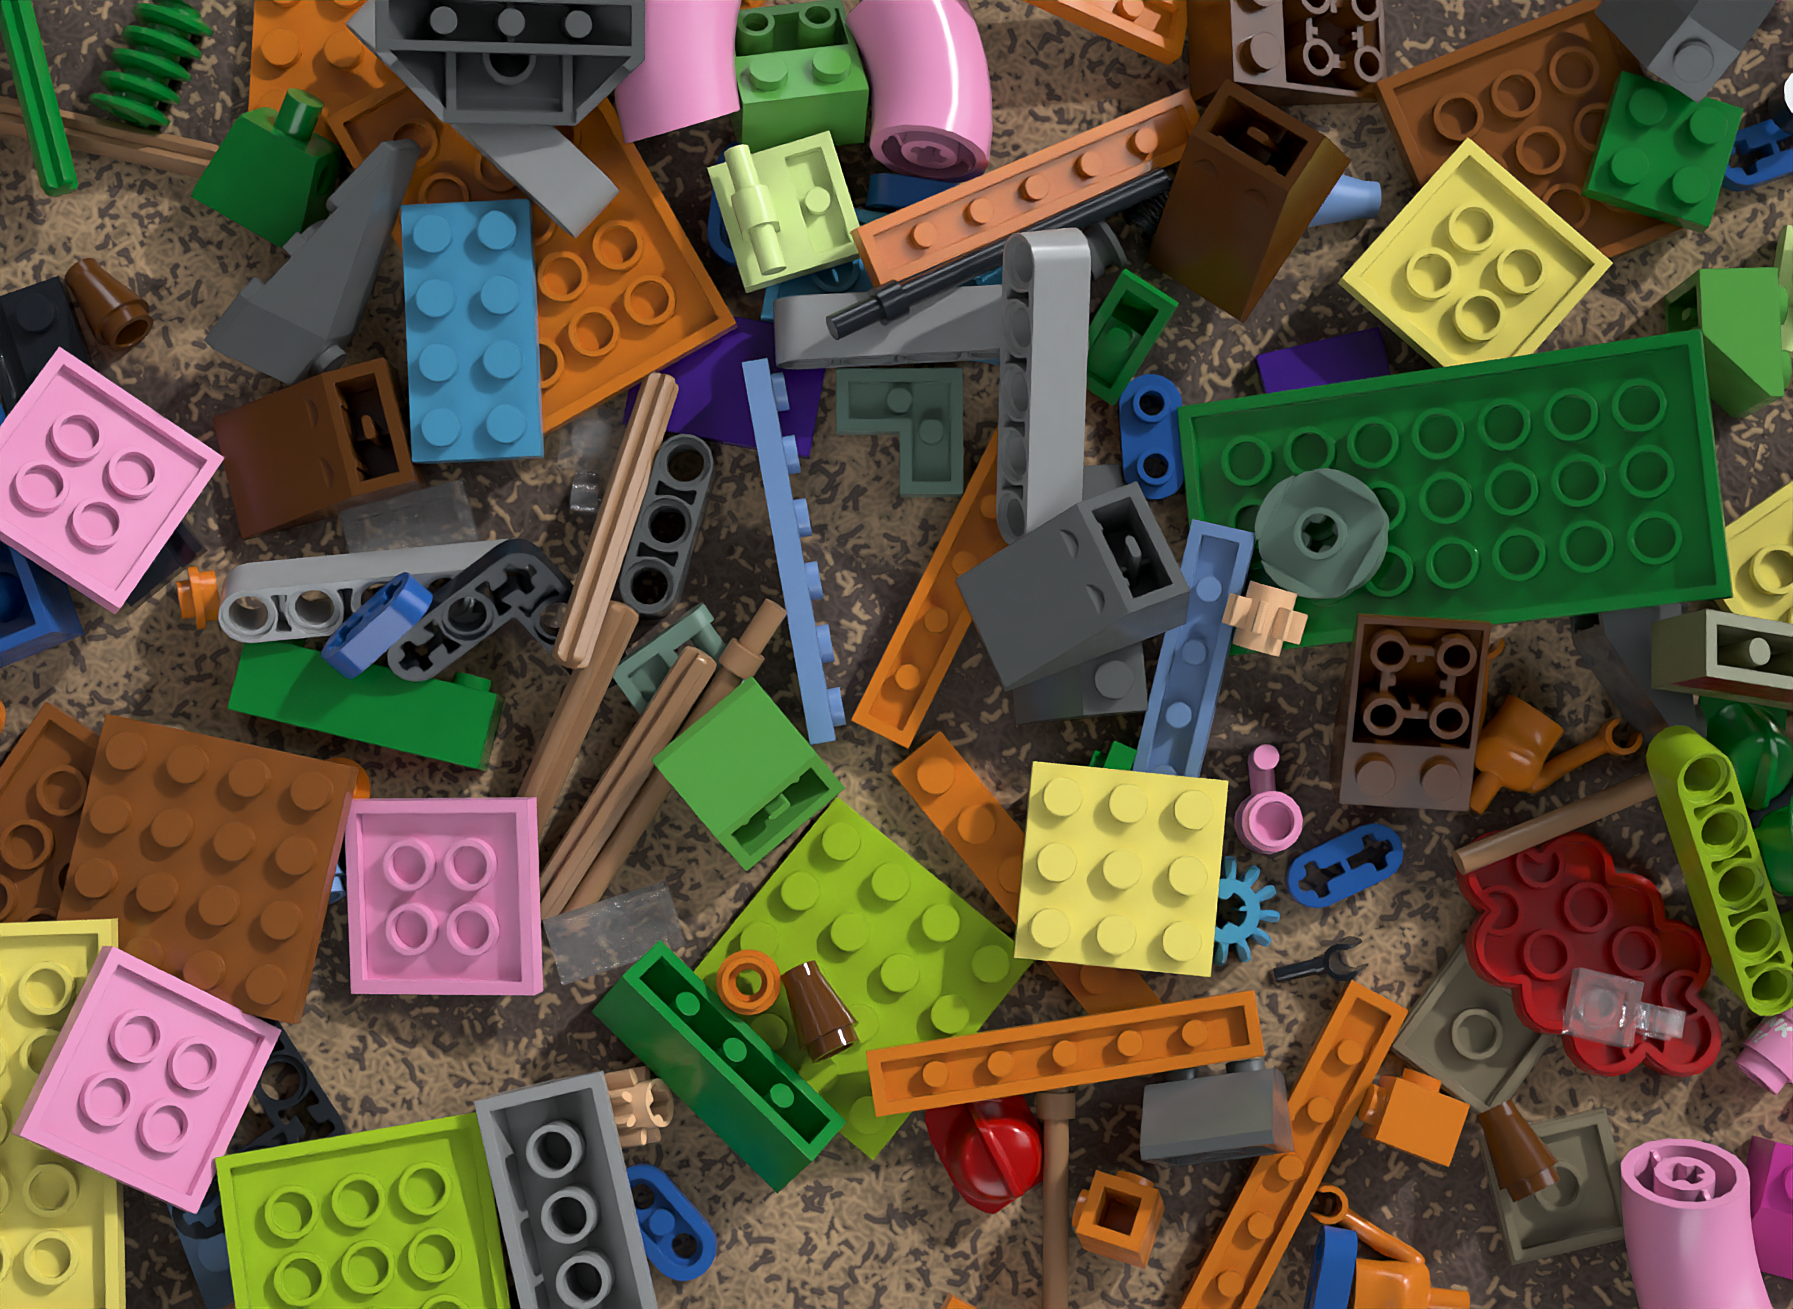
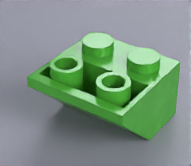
[729,0,869,154]
[1664,267,1792,418]
[651,676,845,871]

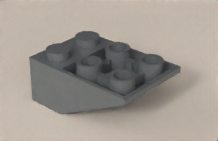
[956,481,1191,692]
[1569,603,1707,750]

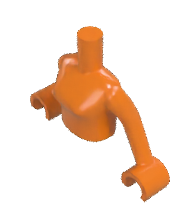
[1469,637,1643,816]
[1310,1182,1470,1309]

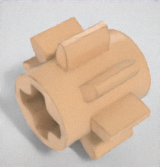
[1222,581,1308,657]
[605,1066,674,1149]

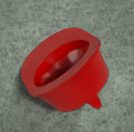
[925,1094,1043,1214]

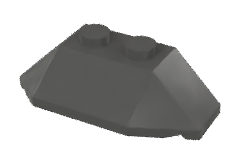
[375,0,645,126]

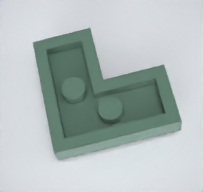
[836,368,963,497]

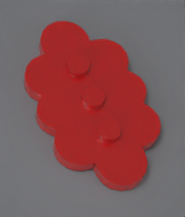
[1456,830,1722,1078]

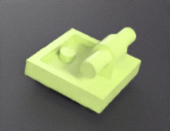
[707,131,861,293]

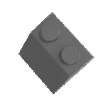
[1140,1059,1295,1168]

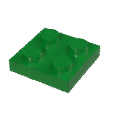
[1581,71,1744,233]

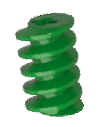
[89,0,214,128]

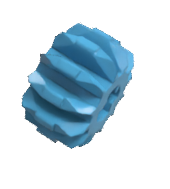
[1212,856,1280,966]

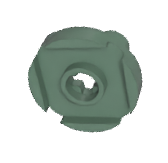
[1255,468,1389,599]

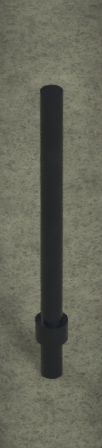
[826,167,1170,340]

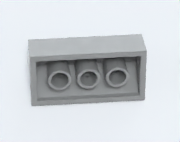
[474,1070,658,1309]

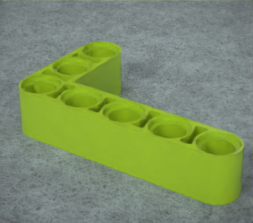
[1646,725,1793,1016]

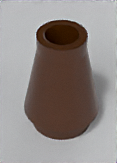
[64,258,153,351]
[780,960,860,1063]
[1477,1099,1561,1202]

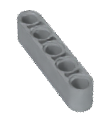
[345,0,620,239]
[996,227,1091,545]
[773,285,1089,369]
[218,539,530,643]

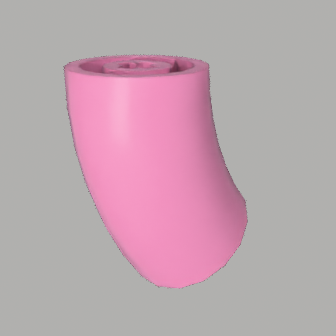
[614,0,742,143]
[845,0,993,183]
[1620,1138,1773,1309]

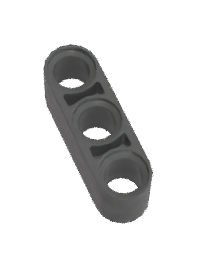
[619,434,717,619]

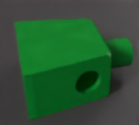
[190,88,342,250]

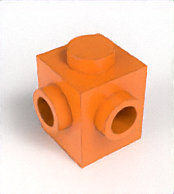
[1358,1068,1470,1167]
[1072,1170,1165,1269]

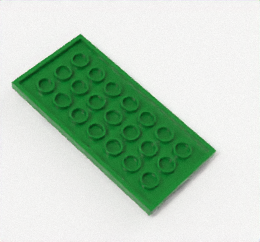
[1177,329,1734,657]

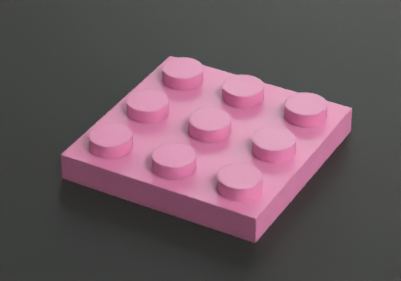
[0,347,224,615]
[345,797,543,995]
[11,946,281,1214]

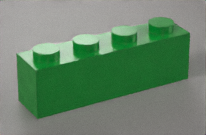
[227,638,505,772]
[591,940,847,1193]

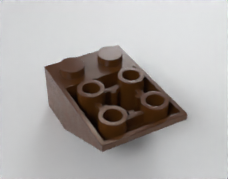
[1186,0,1387,106]
[1146,78,1352,324]
[212,357,428,540]
[1329,613,1491,811]

